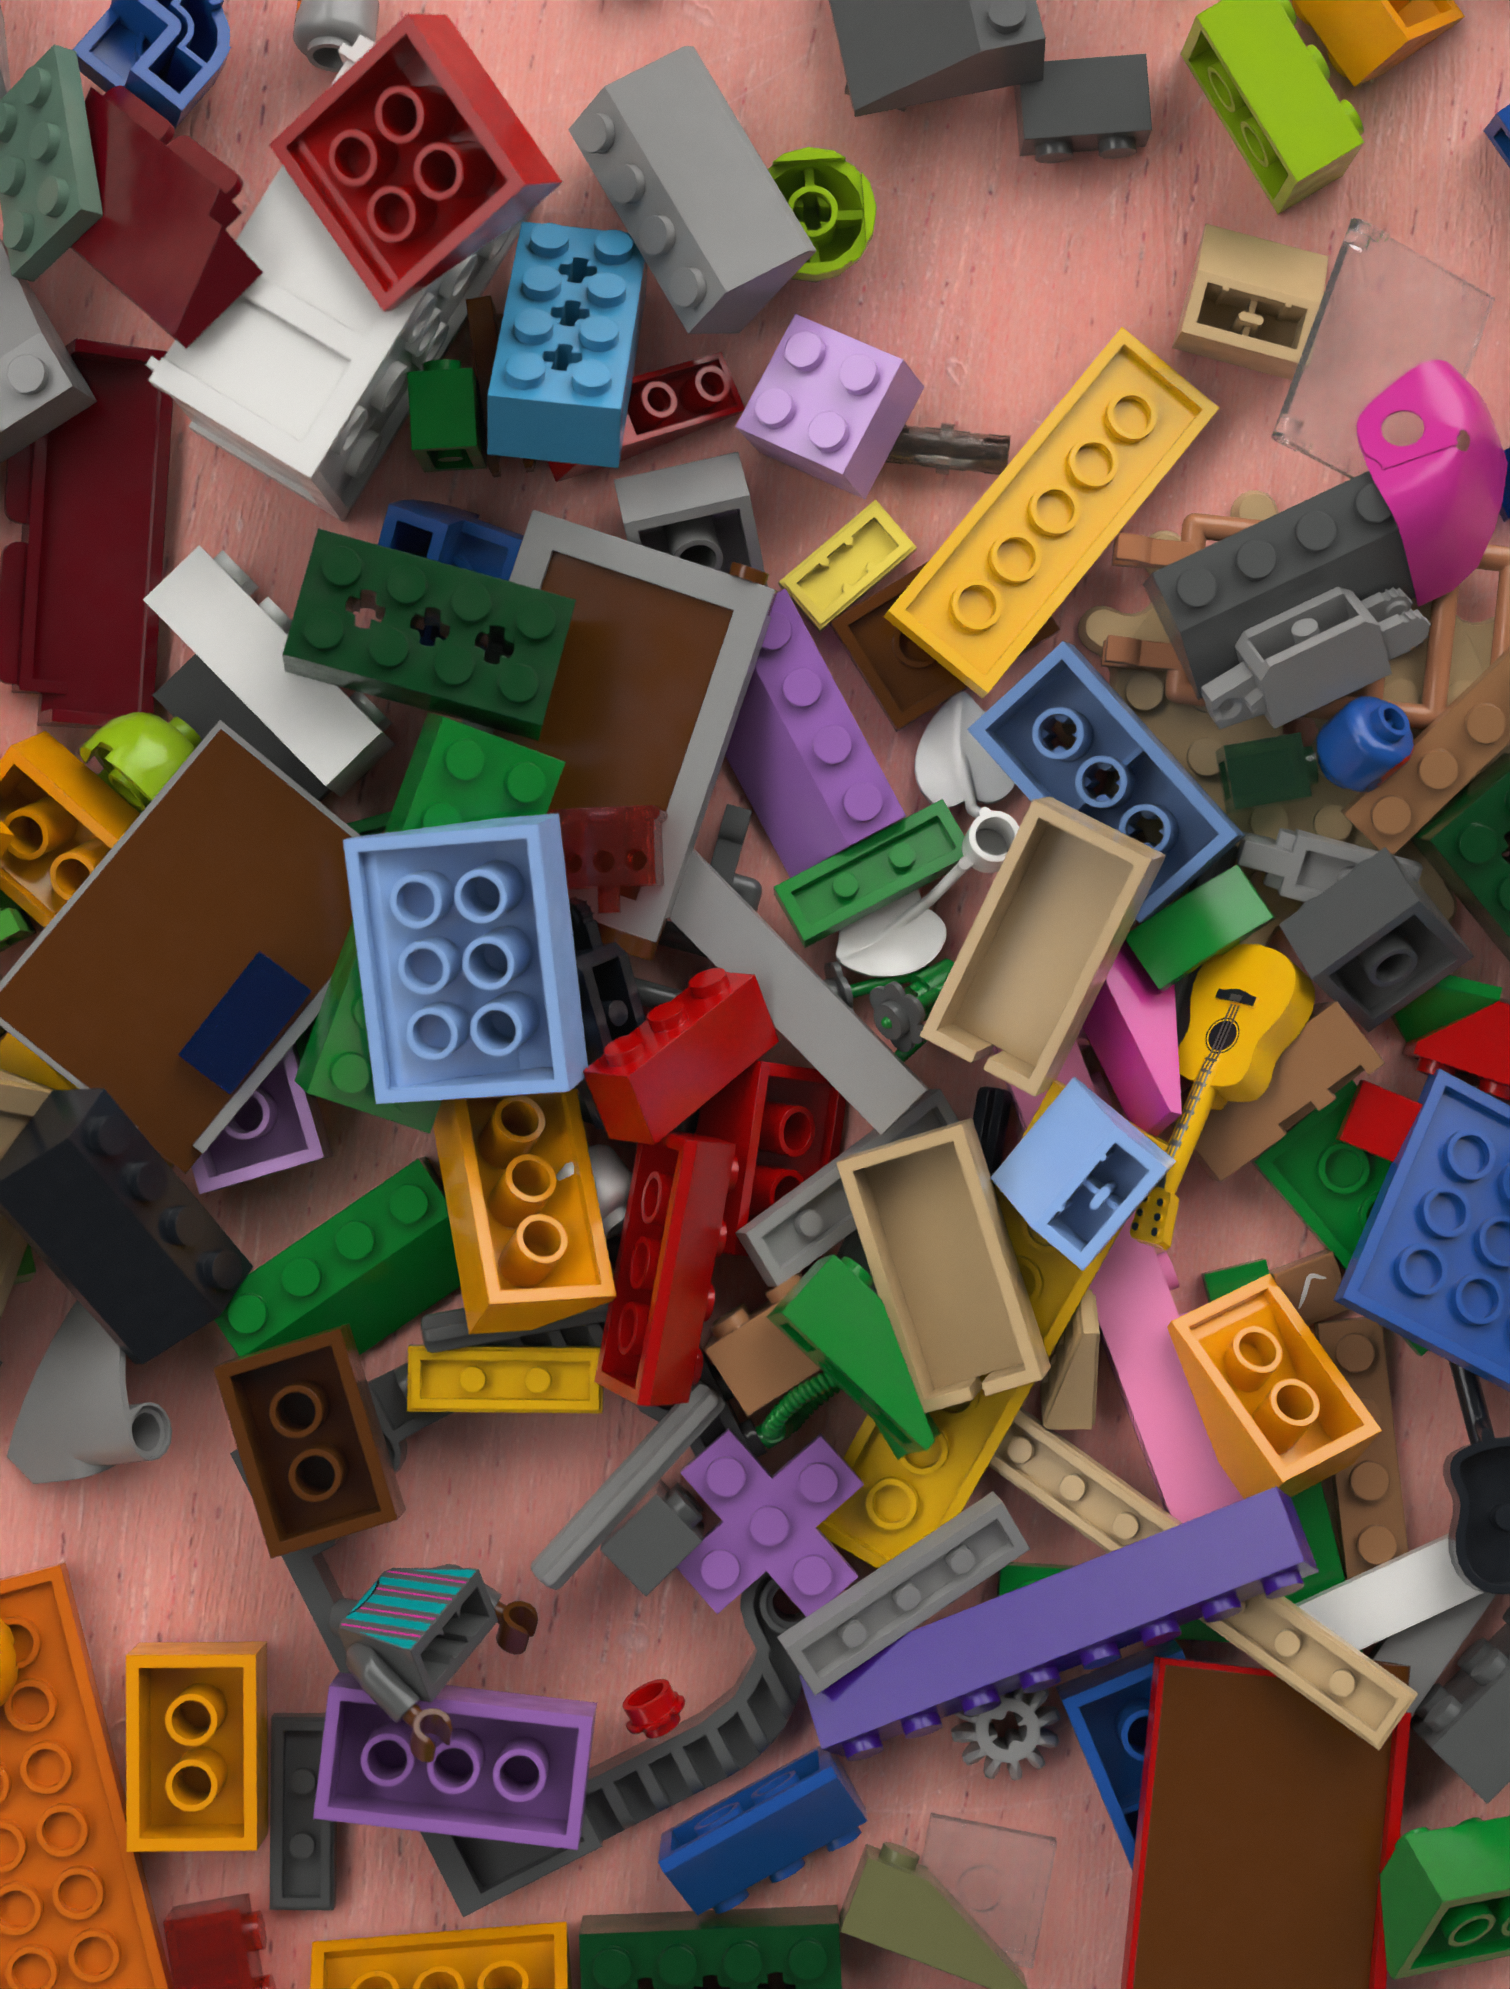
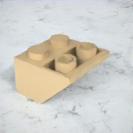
[1172,224,1329,381]

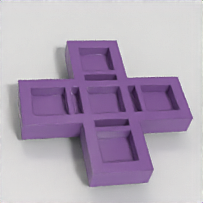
[676,1427,864,1617]

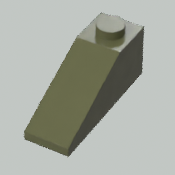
[839,1842,1028,1989]

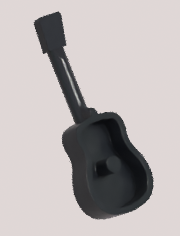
[1443,1361,1510,1595]

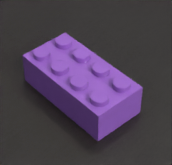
[313,1672,597,1850]

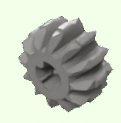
[951,1687,1060,1780]

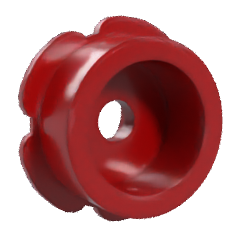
[622,1679,685,1739]

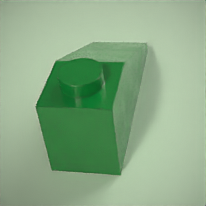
[767,1254,935,1453]

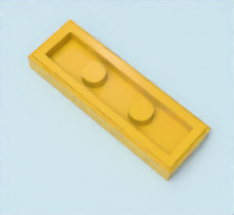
[407,1345,604,1414]

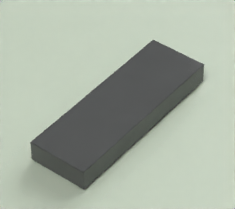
[153,654,332,802]
[269,1713,337,1910]

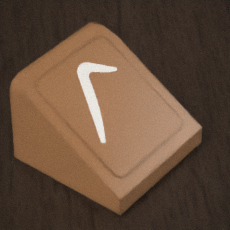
[1269,1249,1349,1326]

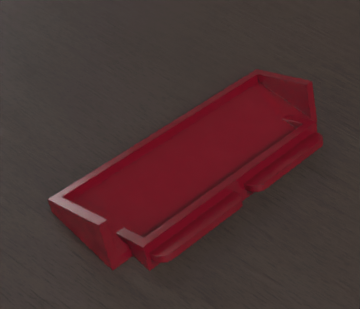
[70,85,263,349]
[0,338,173,729]

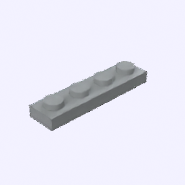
[735,1089,959,1287]
[777,1491,1030,1695]

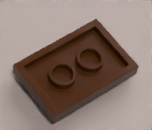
[830,562,1060,732]

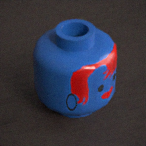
[1316,696,1414,792]

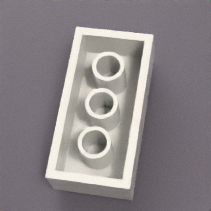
[143,545,395,797]

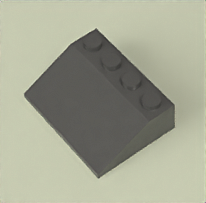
[829,0,1046,117]

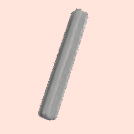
[531,1381,725,1590]

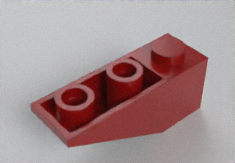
[547,351,745,482]

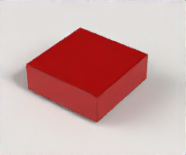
[1336,1080,1423,1162]

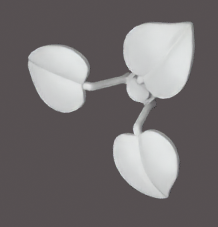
[836,692,1136,978]

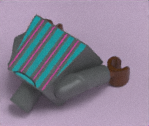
[329,1564,538,1762]

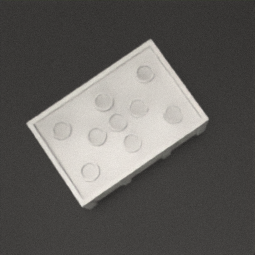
[146,34,535,522]

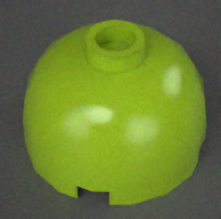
[768,147,877,283]
[79,712,202,813]

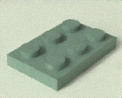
[0,44,103,282]

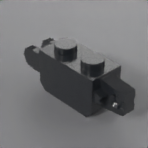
[569,896,646,1130]

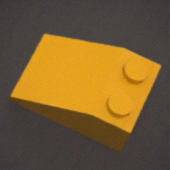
[1167,1273,1382,1499]

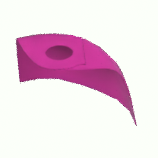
[1356,359,1508,607]

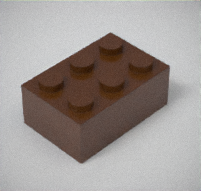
[213,1323,406,1559]

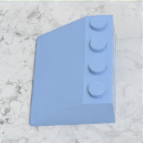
[343,813,588,1104]

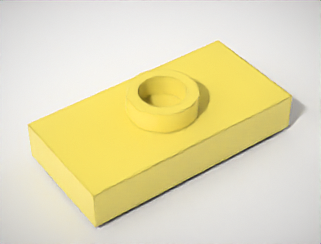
[779,499,917,633]

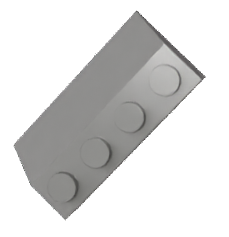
[568,46,816,334]

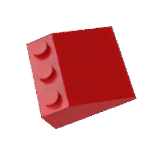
[269,13,563,312]

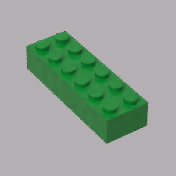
[294,712,565,1134]

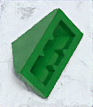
[1391,975,1502,1042]

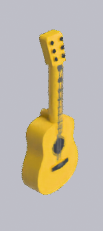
[1129,944,1315,1250]

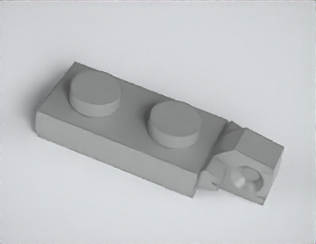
[1235,828,1423,902]

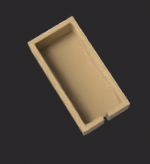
[919,797,1166,1097]
[836,1118,1051,1413]

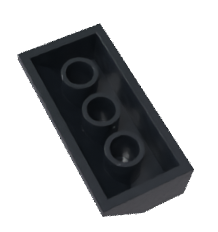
[0,1088,253,1365]

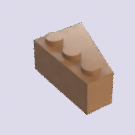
[1170,1001,1385,1182]

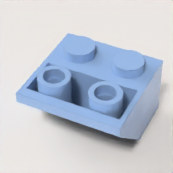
[990,1077,1176,1271]

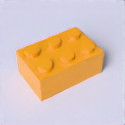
[126,1641,268,1852]

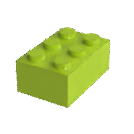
[1180,0,1364,214]

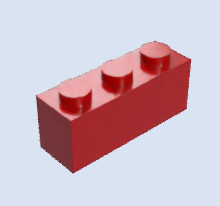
[583,968,779,1145]

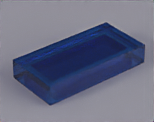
[178,951,312,1095]

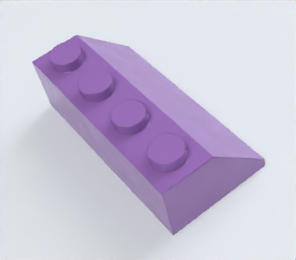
[725,588,906,878]

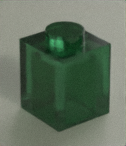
[1215,732,1319,814]

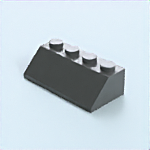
[1143,471,1416,700]

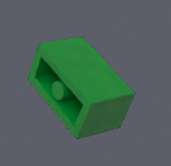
[407,359,487,473]

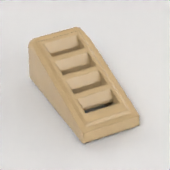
[1040,1290,1100,1430]

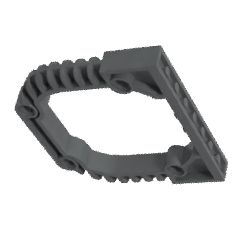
[230,1322,806,1917]

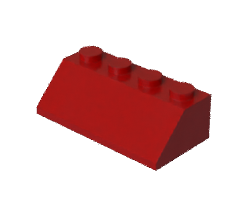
[594,1130,739,1407]

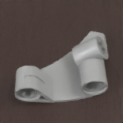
[7,1300,172,1484]

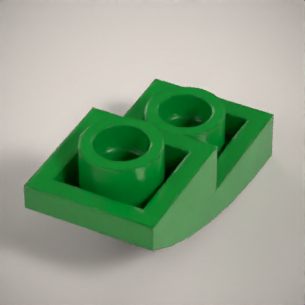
[1125,865,1275,991]

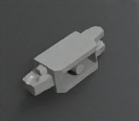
[1201,587,1431,729]

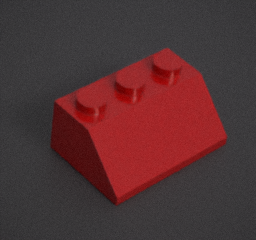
[696,1060,847,1262]

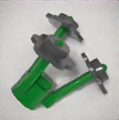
[823,958,955,1062]

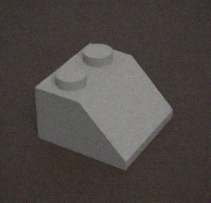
[614,452,768,587]

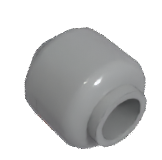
[293,0,379,72]

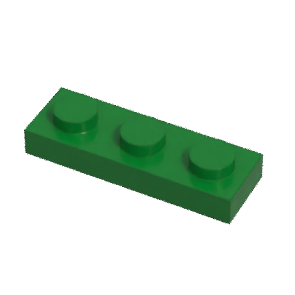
[774,799,964,948]

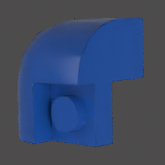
[72,0,231,128]
[378,499,524,651]

